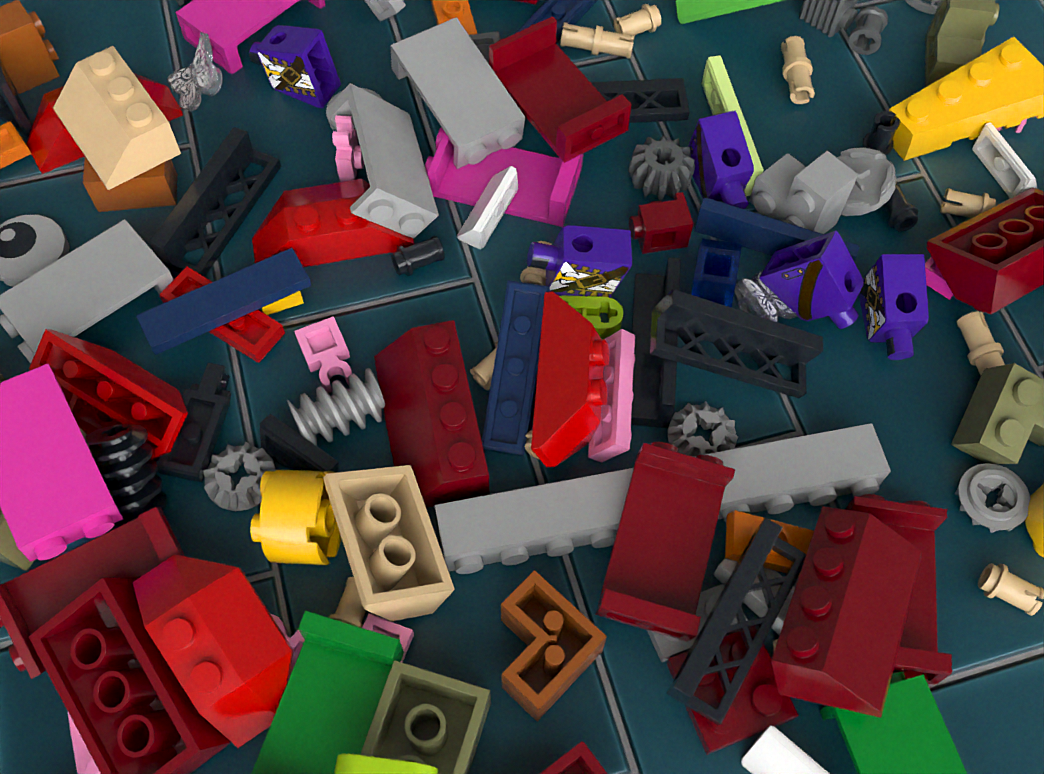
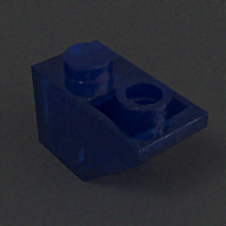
[691,238,742,308]

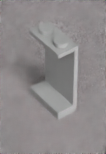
[391,17,525,169]
[326,83,439,239]
[0,219,173,363]

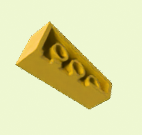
[889,37,1044,161]

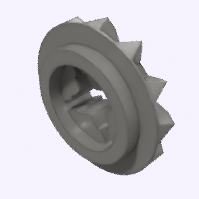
[668,401,738,457]
[203,442,276,511]
[955,463,1031,533]

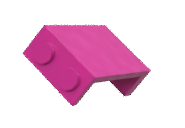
[175,0,326,75]
[425,127,584,227]
[0,363,123,562]

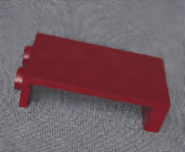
[489,16,632,163]
[595,442,735,642]
[845,494,952,685]
[0,507,185,679]

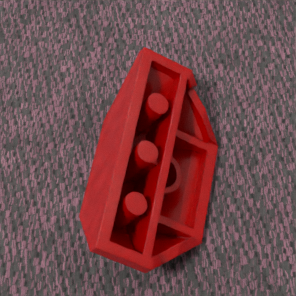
[26,73,183,174]
[252,179,414,267]
[531,291,610,468]
[29,329,188,459]
[133,554,293,748]

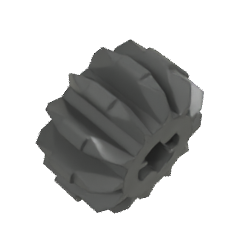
[628,135,695,201]

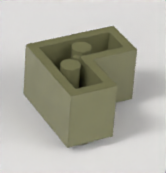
[925,0,999,87]
[951,363,1044,464]

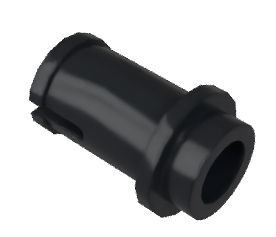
[863,111,900,155]
[882,181,918,232]
[391,236,445,276]

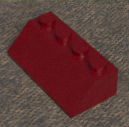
[927,187,1044,315]
[374,320,490,508]
[771,506,922,718]
[28,577,231,774]

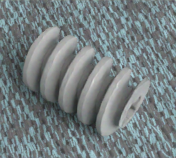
[287,368,385,446]

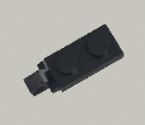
[157,363,231,483]

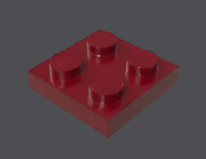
[666,626,798,755]

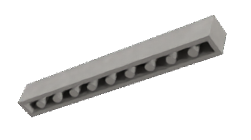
[435,423,891,574]

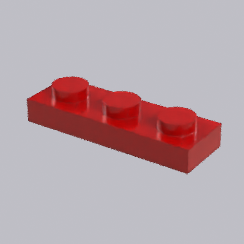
[159,266,285,363]

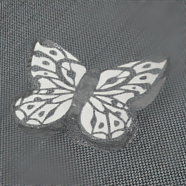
[167,32,222,112]
[736,270,797,322]

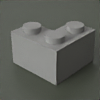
[749,151,858,234]

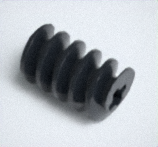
[85,424,168,526]

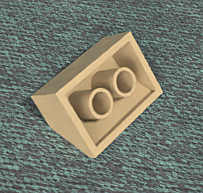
[53,46,181,190]
[323,465,455,621]

